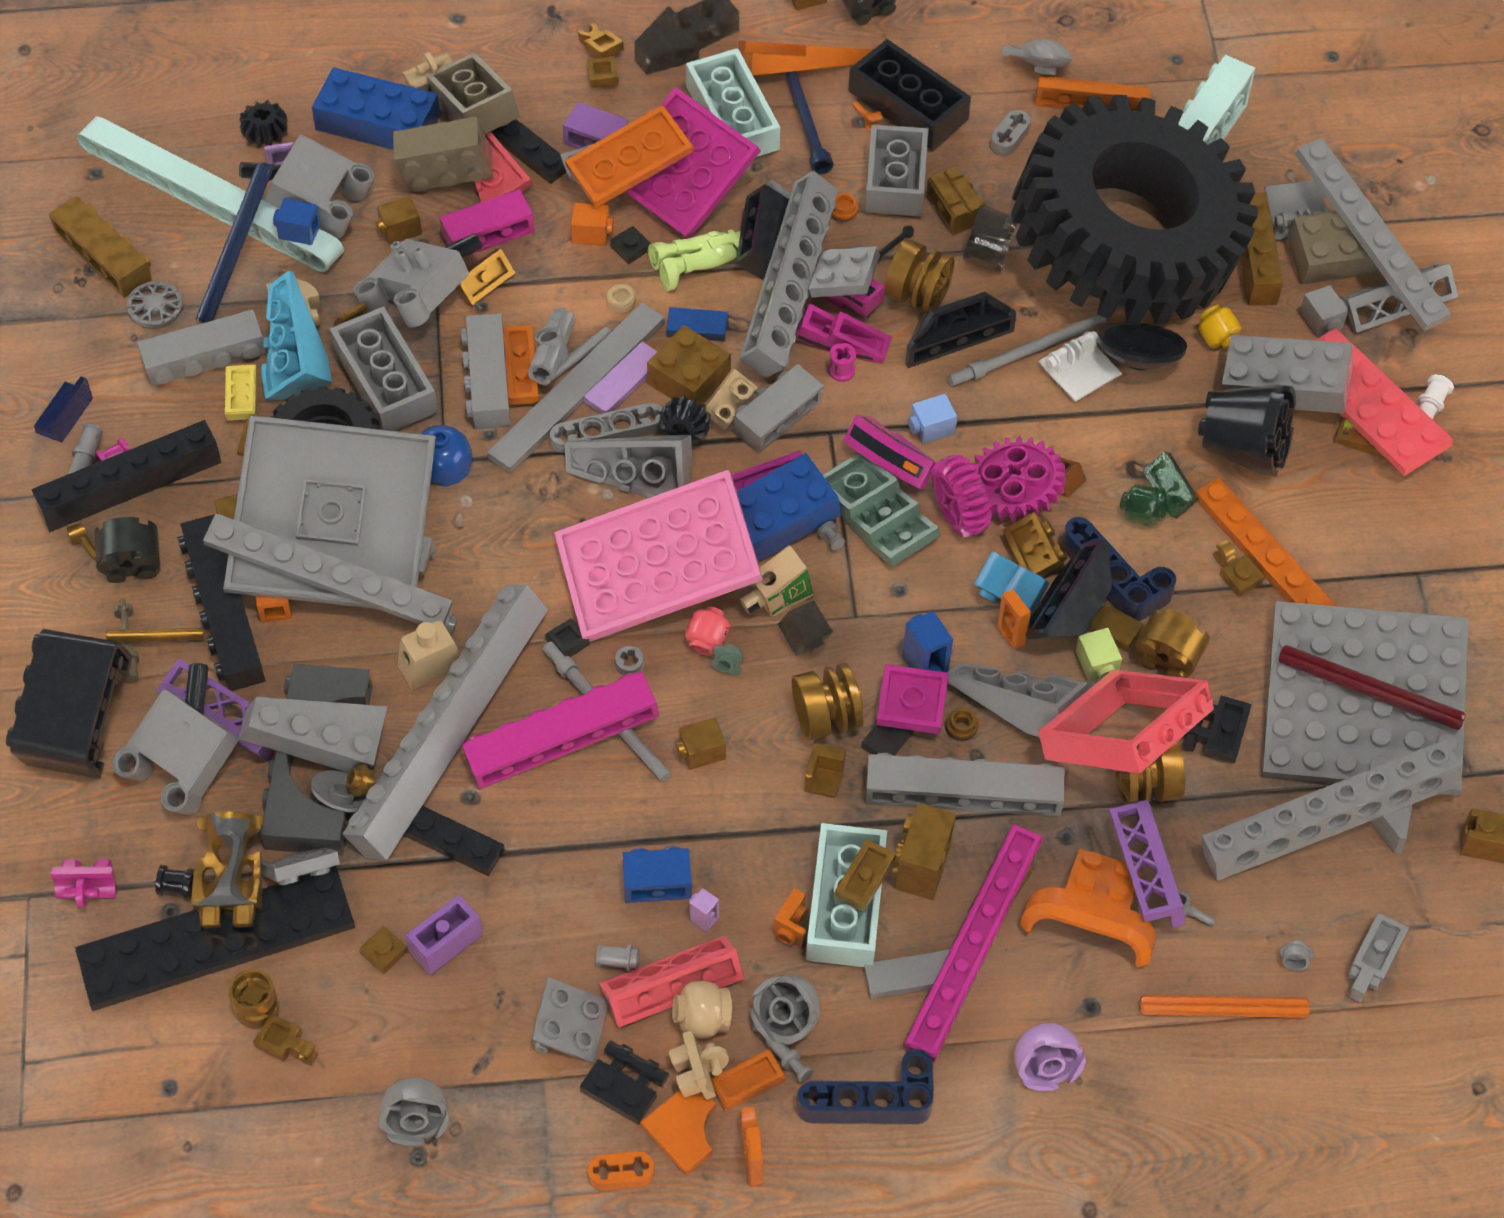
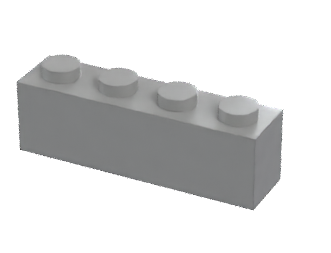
[137,309,266,387]
[461,313,511,429]

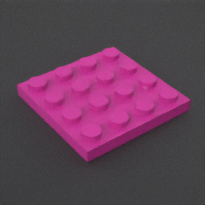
[625,87,761,239]

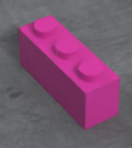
[439,189,535,256]

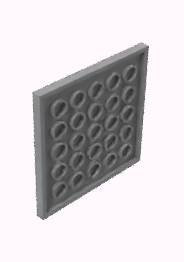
[1262,601,1469,796]

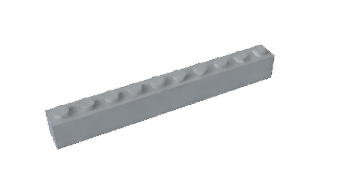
[342,584,548,860]

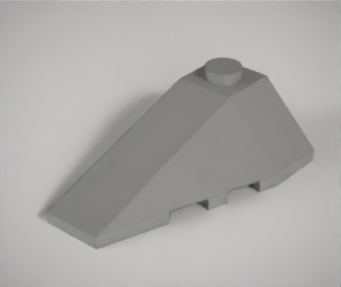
[947,663,1087,739]

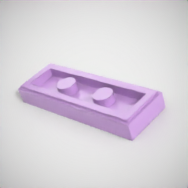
[583,342,657,414]

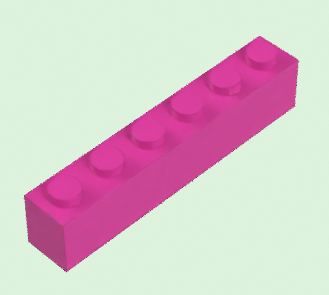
[462,671,659,790]

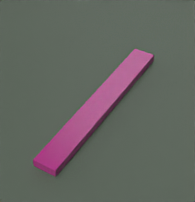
[904,824,1043,1062]

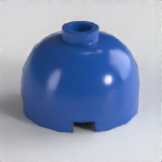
[421,425,473,487]

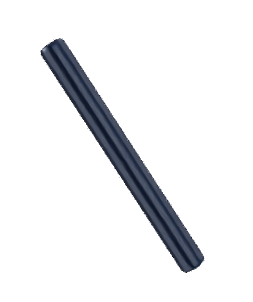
[196,162,273,323]

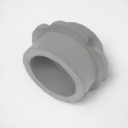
[1280,940,1313,971]

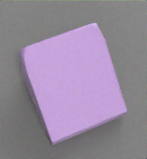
[264,142,293,165]

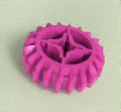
[931,454,992,537]

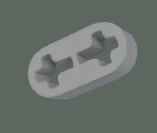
[991,110,1031,156]

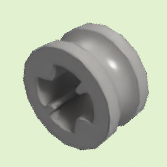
[615,645,644,675]

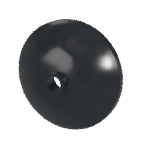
[1097,322,1187,371]

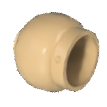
[672,980,732,1039]

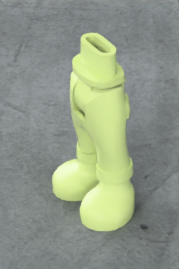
[648,229,741,291]

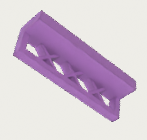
[157,658,274,762]
[1109,799,1185,928]

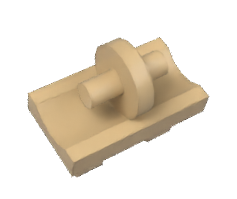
[403,52,453,92]
[706,368,758,430]
[669,1031,729,1100]

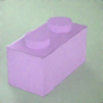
[689,888,719,933]

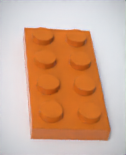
[565,105,694,208]

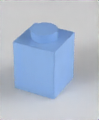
[908,394,957,444]

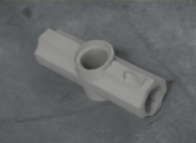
[528,308,576,385]

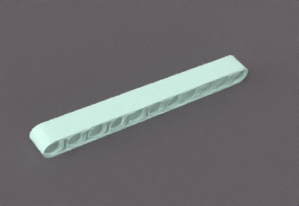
[77,116,344,273]

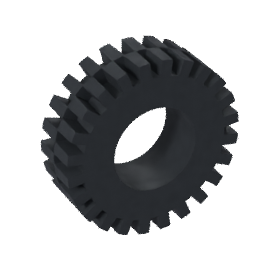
[1011,95,1258,324]

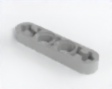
[550,403,662,454]

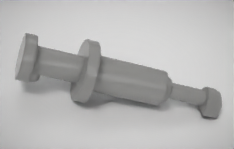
[818,521,845,550]
[752,1023,813,1082]

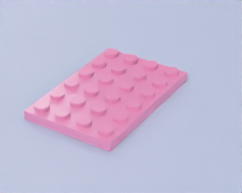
[554,470,763,642]

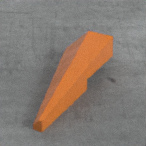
[738,40,873,76]

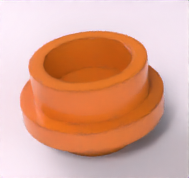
[831,193,858,220]

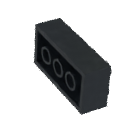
[848,39,971,150]

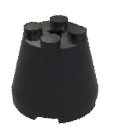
[1198,384,1296,477]

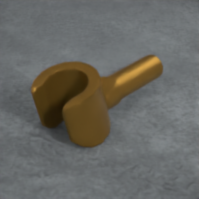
[66,523,96,561]

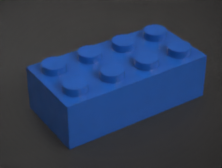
[312,67,441,150]
[737,453,841,562]

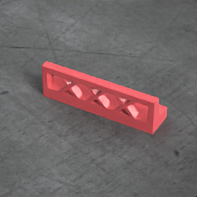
[599,936,744,1028]

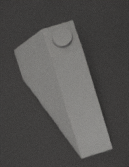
[564,435,693,499]

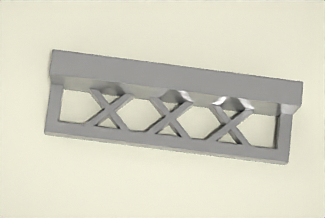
[1339,263,1459,333]

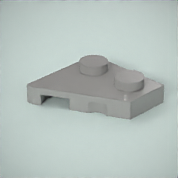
[261,847,340,885]

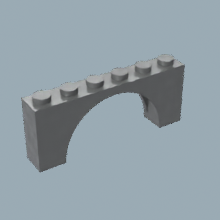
[257,664,373,856]

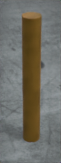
[106,627,203,642]

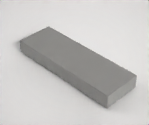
[864,950,950,999]

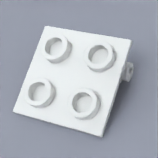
[1038,331,1122,402]

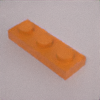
[503,325,539,405]

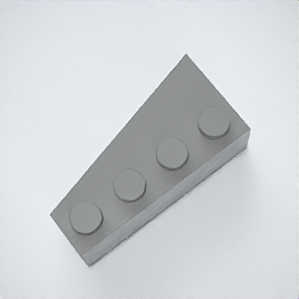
[238,697,387,773]

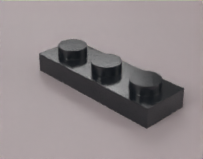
[492,119,567,184]
[403,806,505,876]

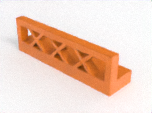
[1035,75,1151,111]

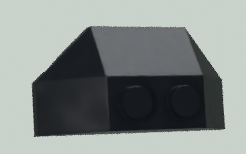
[905,292,1017,368]
[1025,540,1112,640]

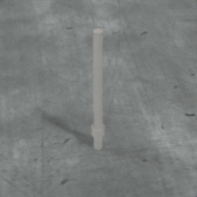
[948,315,1106,387]
[542,641,671,782]

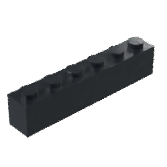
[31,420,222,533]
[177,514,266,691]

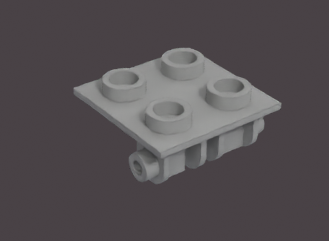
[1264,181,1332,240]
[531,977,608,1063]

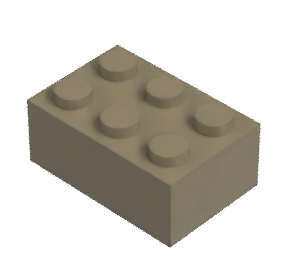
[426,52,520,134]
[393,116,493,192]
[1287,205,1382,284]

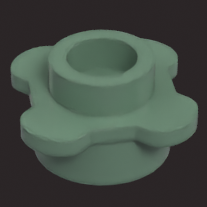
[711,644,744,676]

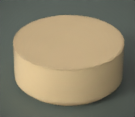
[606,284,636,314]

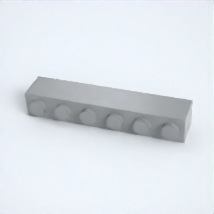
[865,753,1064,817]

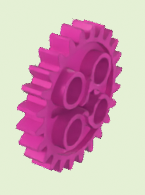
[973,436,1066,522]

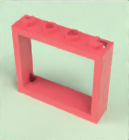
[1038,670,1214,774]

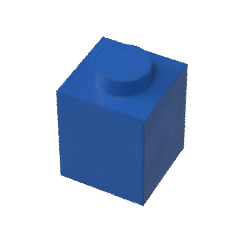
[273,198,321,246]

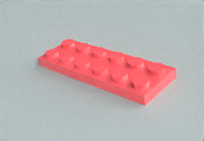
[1315,328,1453,476]

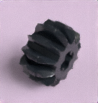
[240,99,288,148]
[659,394,711,445]

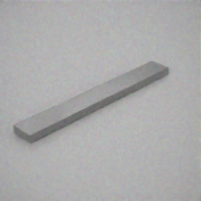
[487,303,665,474]

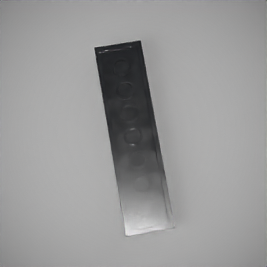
[75,866,356,1011]

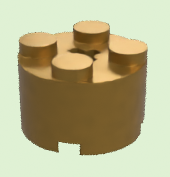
[1135,609,1210,678]

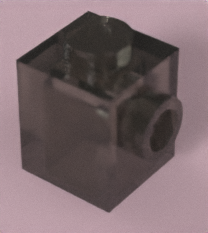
[777,600,833,656]

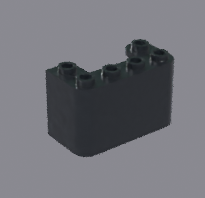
[6,629,133,779]

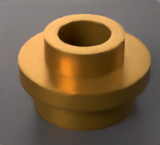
[946,708,979,739]
[346,763,375,796]

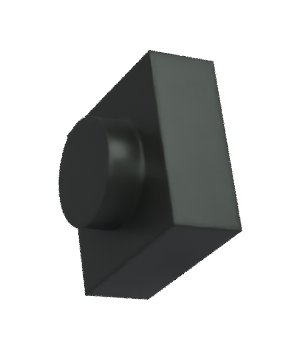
[610,226,651,265]

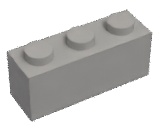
[733,364,824,454]

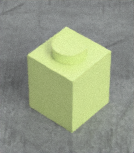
[1075,628,1122,682]

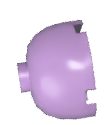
[1014,1023,1086,1091]

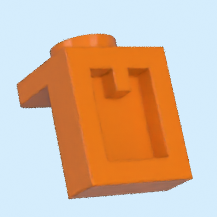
[773,888,808,948]

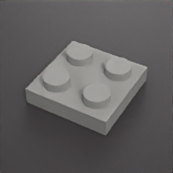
[809,246,880,298]

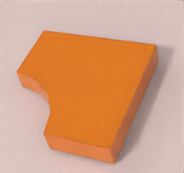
[641,1090,716,1176]
[740,1106,763,1187]

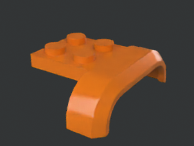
[1020,848,1156,967]

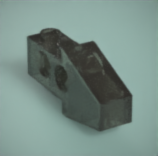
[634,0,740,75]

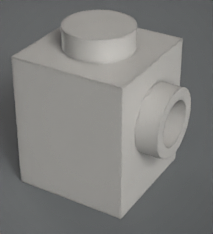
[1300,285,1348,338]

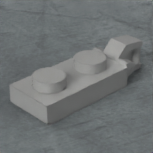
[1348,912,1409,1003]

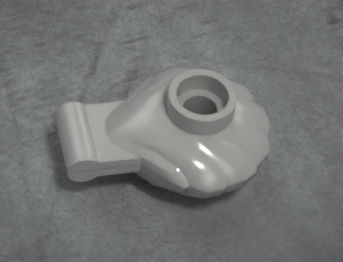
[1002,39,1072,75]

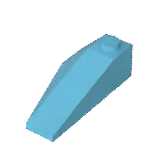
[261,271,332,401]

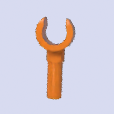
[853,101,883,130]

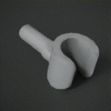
[1178,891,1216,926]

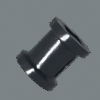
[155,865,195,899]

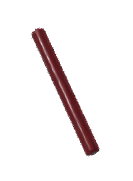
[1279,645,1466,730]

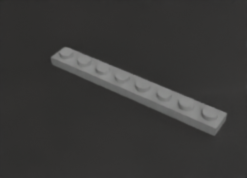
[1295,137,1451,331]
[203,513,452,624]

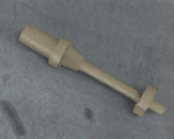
[114,599,139,683]

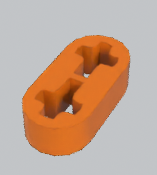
[588,1151,655,1191]

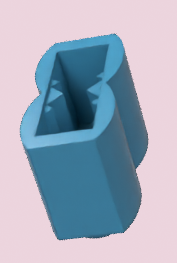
[974,551,1050,616]

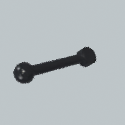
[878,226,914,262]

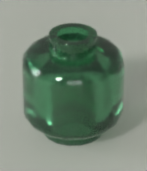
[1120,484,1168,527]

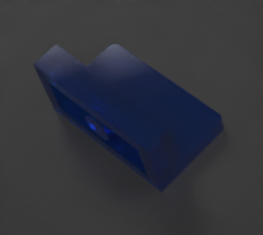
[34,376,93,443]

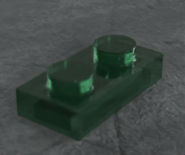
[1143,451,1199,519]

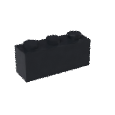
[736,184,789,280]

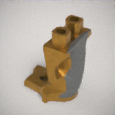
[191,811,264,928]

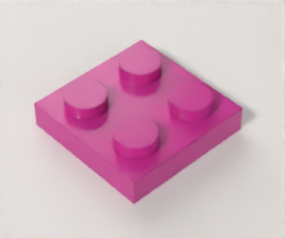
[876,664,949,734]

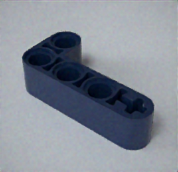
[1062,517,1176,621]
[797,1049,934,1124]

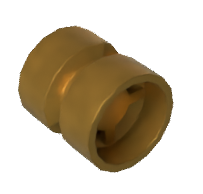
[229,969,279,1029]

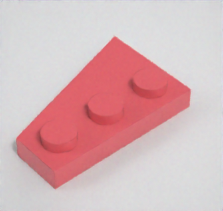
[475,132,533,202]

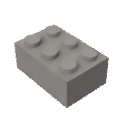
[865,125,928,216]

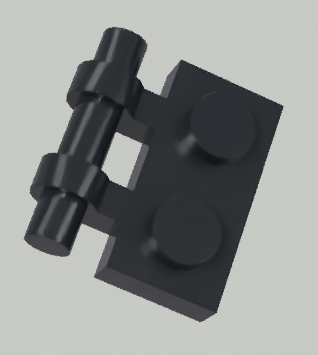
[1182,695,1252,763]
[580,1040,669,1125]

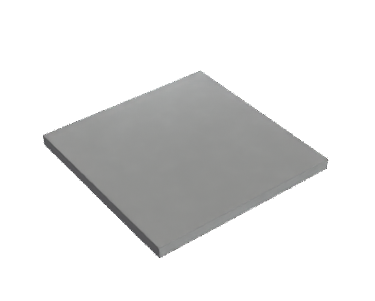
[223,415,436,609]

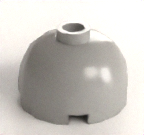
[751,974,821,1044]
[378,1077,449,1146]

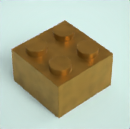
[647,325,731,404]
[892,803,956,901]

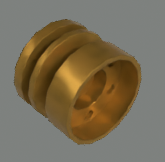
[884,239,955,312]
[791,662,863,741]
[1114,736,1185,805]

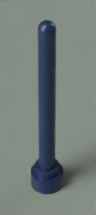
[786,71,834,175]

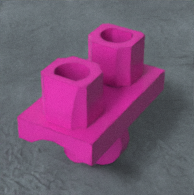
[51,859,117,908]

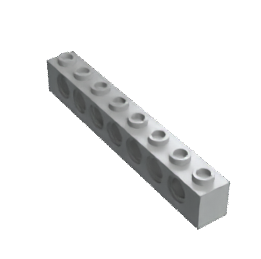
[739,171,838,378]
[1202,740,1461,881]

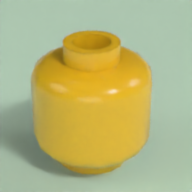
[1197,305,1242,350]

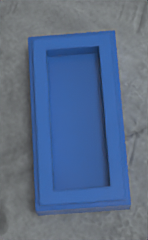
[666,307,728,341]

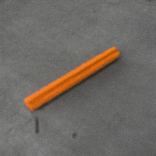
[1140,995,1310,1018]

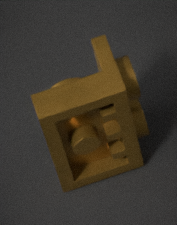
[1003,512,1068,577]

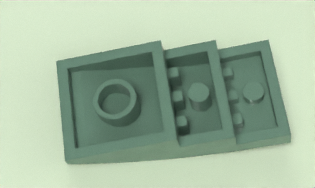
[823,453,940,567]

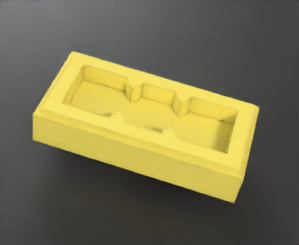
[225,364,257,421]

